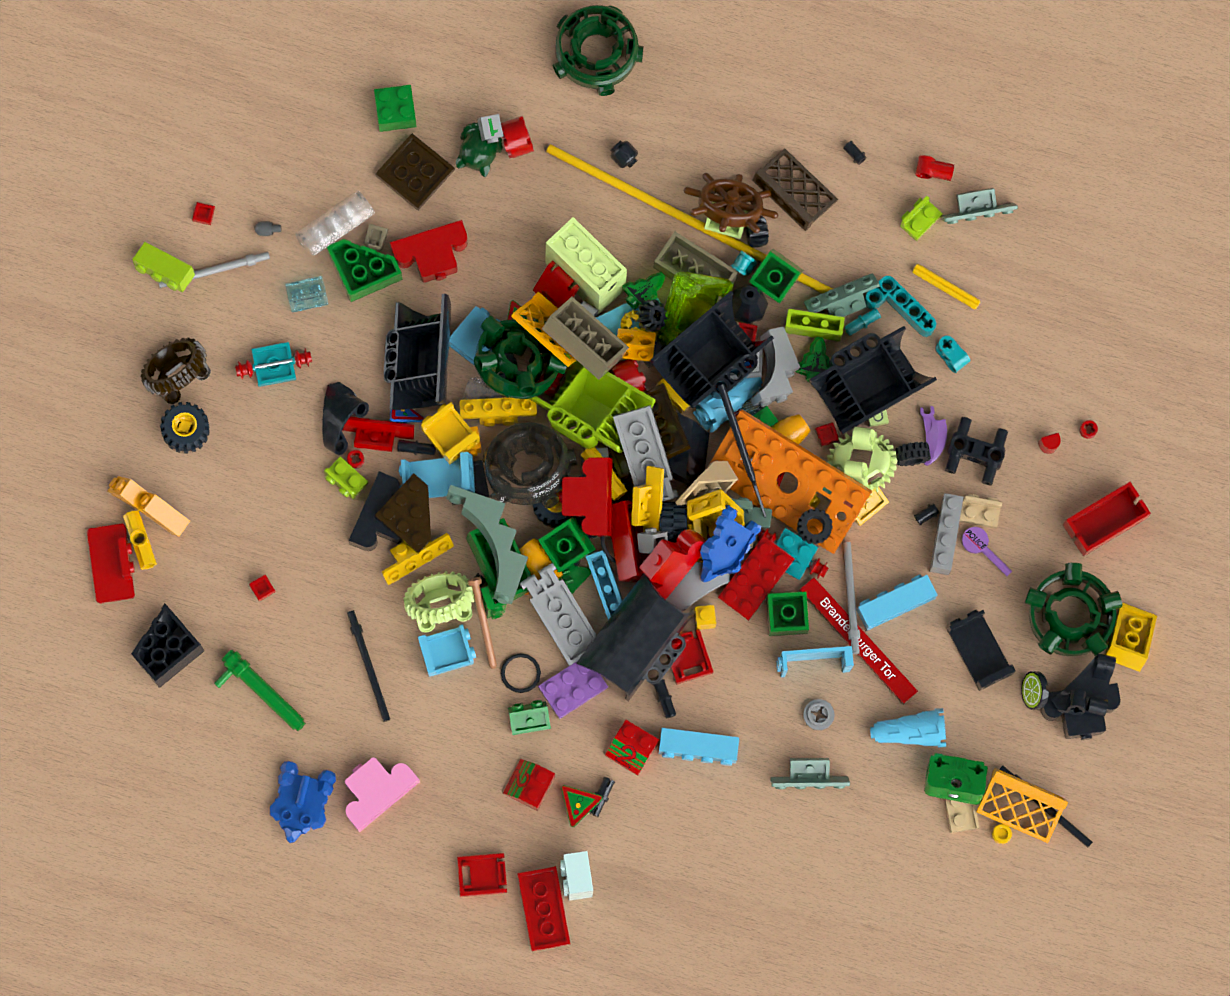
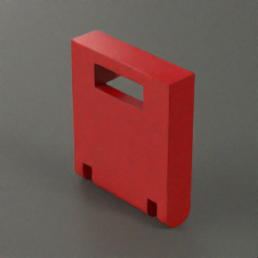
[533,261,580,308]
[666,629,714,685]
[457,853,507,897]

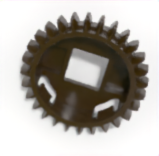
[140,337,211,404]

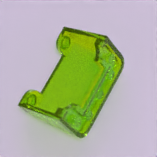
[658,271,734,345]

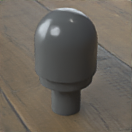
[255,221,282,236]

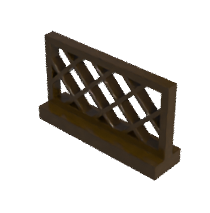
[752,149,838,231]

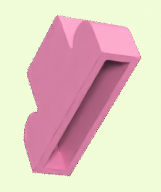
[345,757,420,832]

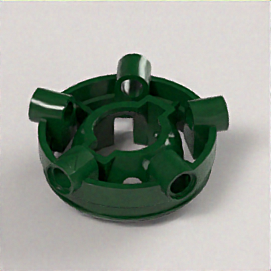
[552,5,644,96]
[474,315,567,399]
[1025,563,1122,656]

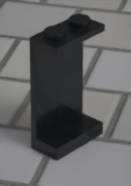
[947,609,1016,691]

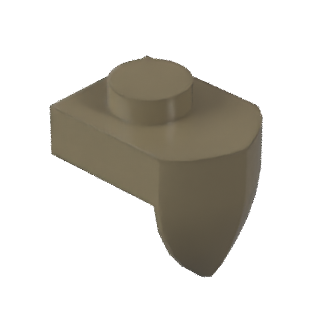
[364,224,389,252]

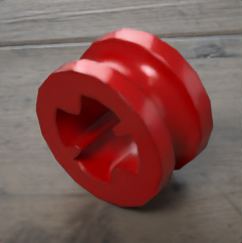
[1080,420,1098,439]
[347,450,364,469]

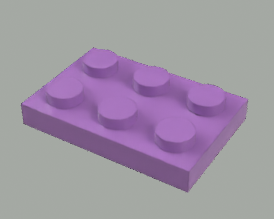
[538,661,608,719]

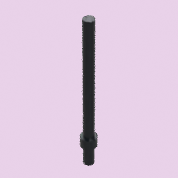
[347,610,391,722]
[999,765,1093,848]

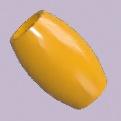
[771,414,810,444]
[519,538,563,580]

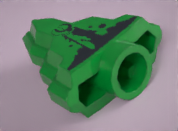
[622,272,666,310]
[795,336,830,382]

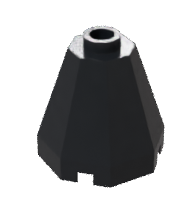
[732,284,768,324]

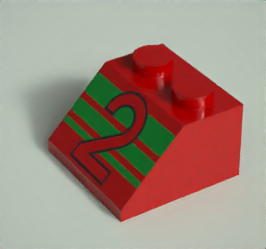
[605,720,659,776]
[503,759,555,811]

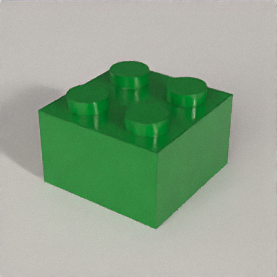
[374,85,417,132]
[749,249,804,304]
[538,517,596,572]
[766,592,809,636]

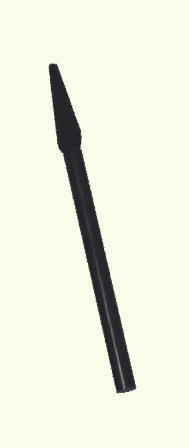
[717,384,766,517]

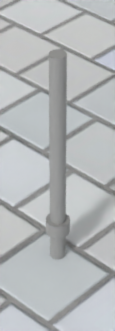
[158,252,270,288]
[843,542,860,654]

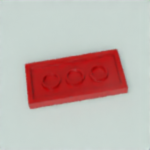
[718,536,795,621]
[517,866,571,952]

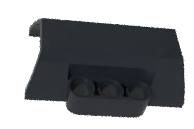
[650,291,774,408]
[384,294,451,410]
[809,326,937,435]
[576,573,696,702]

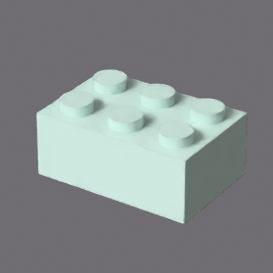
[560,851,593,901]

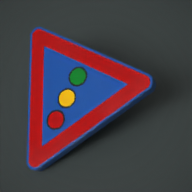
[390,409,425,423]

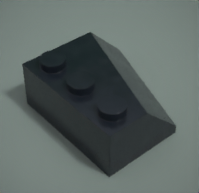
[131,603,204,688]

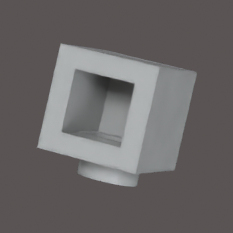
[637,528,668,554]

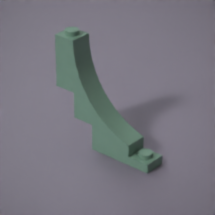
[446,485,528,605]

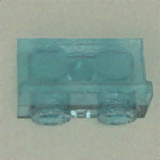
[285,276,329,312]

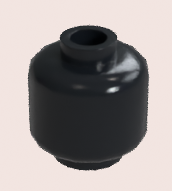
[610,140,638,168]

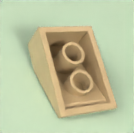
[676,461,738,505]

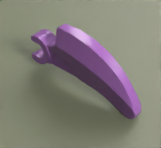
[920,406,947,466]

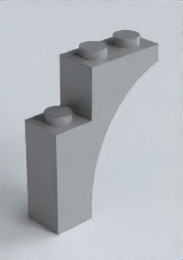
[750,326,800,407]

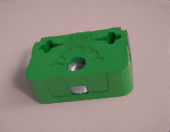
[924,753,988,805]

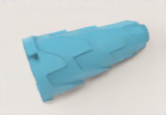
[693,377,763,433]
[870,708,946,748]

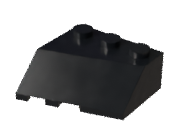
[668,413,710,486]

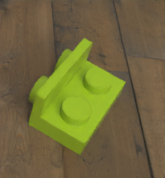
[900,196,943,241]
[324,457,368,499]

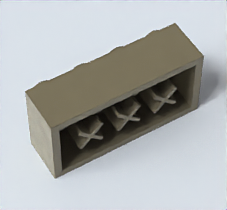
[653,231,738,306]
[542,297,629,380]

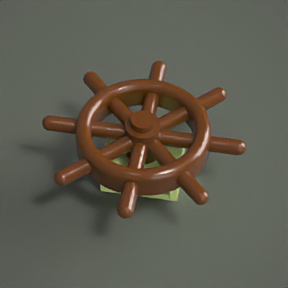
[684,173,778,239]

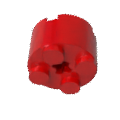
[501,116,534,159]
[609,359,647,392]

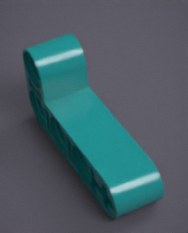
[865,276,937,337]

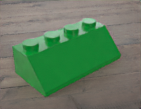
[466,518,531,603]

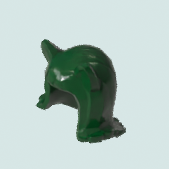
[456,122,503,177]

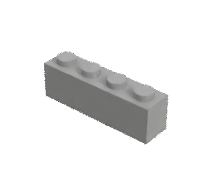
[930,493,963,575]

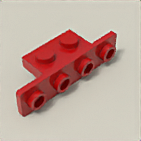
[342,416,415,452]

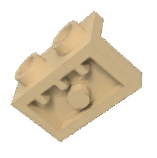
[959,494,1002,529]

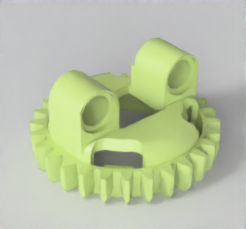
[827,427,897,492]
[403,571,474,632]

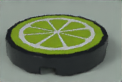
[1021,671,1049,710]

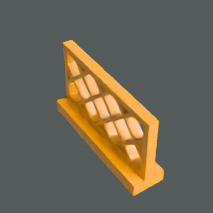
[511,292,576,367]
[976,768,1068,843]

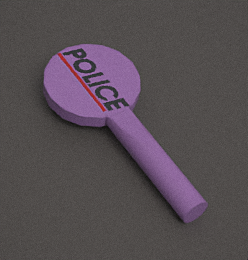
[962,527,1012,576]

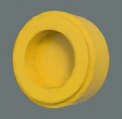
[992,824,1012,844]

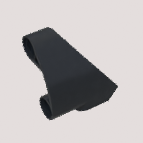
[322,382,369,455]
[1051,653,1116,716]

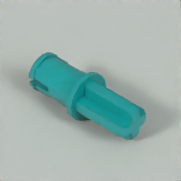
[844,308,881,336]

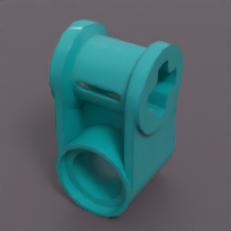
[731,250,758,275]
[936,336,971,373]

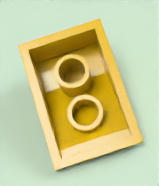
[1104,603,1157,672]

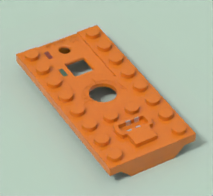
[707,409,872,554]

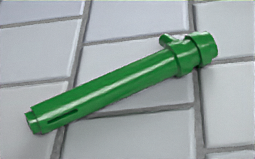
[214,649,306,731]

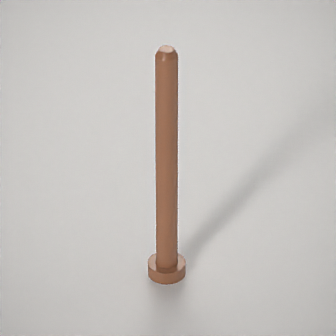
[468,577,497,669]

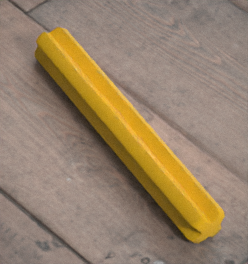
[912,264,980,309]

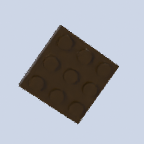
[375,133,455,211]

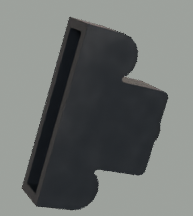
[349,471,401,551]
[1041,683,1121,740]

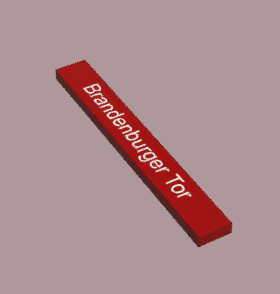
[799,577,918,705]

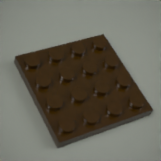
[607,383,691,481]

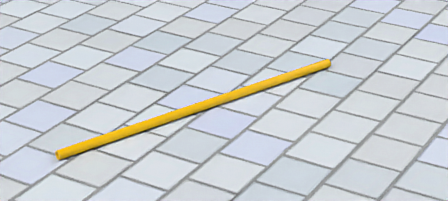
[546,144,833,294]

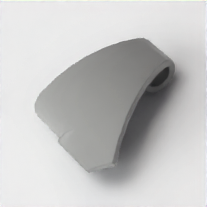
[666,562,730,612]

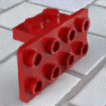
[87,523,135,604]

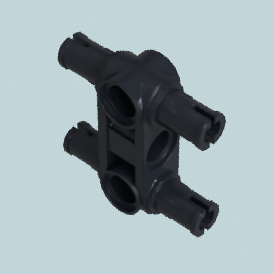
[945,417,1008,486]

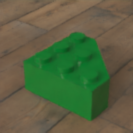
[326,239,403,302]

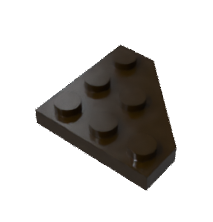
[375,473,431,554]

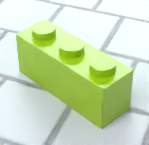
[132,242,195,293]
[785,309,845,342]

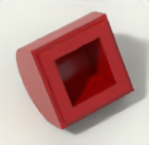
[1038,433,1061,454]

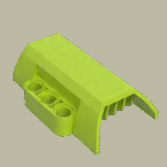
[530,354,655,453]

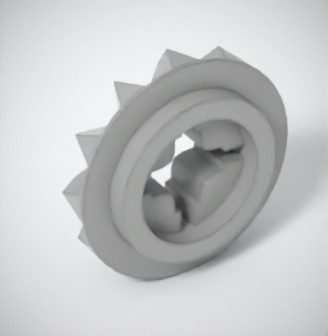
[803,699,835,730]

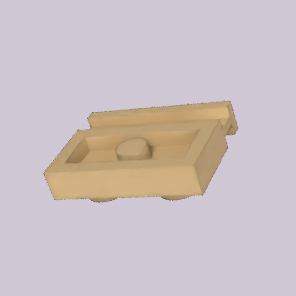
[945,799,979,833]

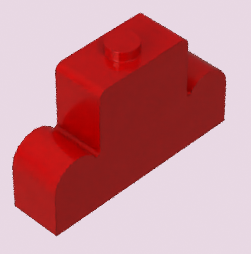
[390,220,468,283]
[559,457,612,536]
[639,529,706,599]

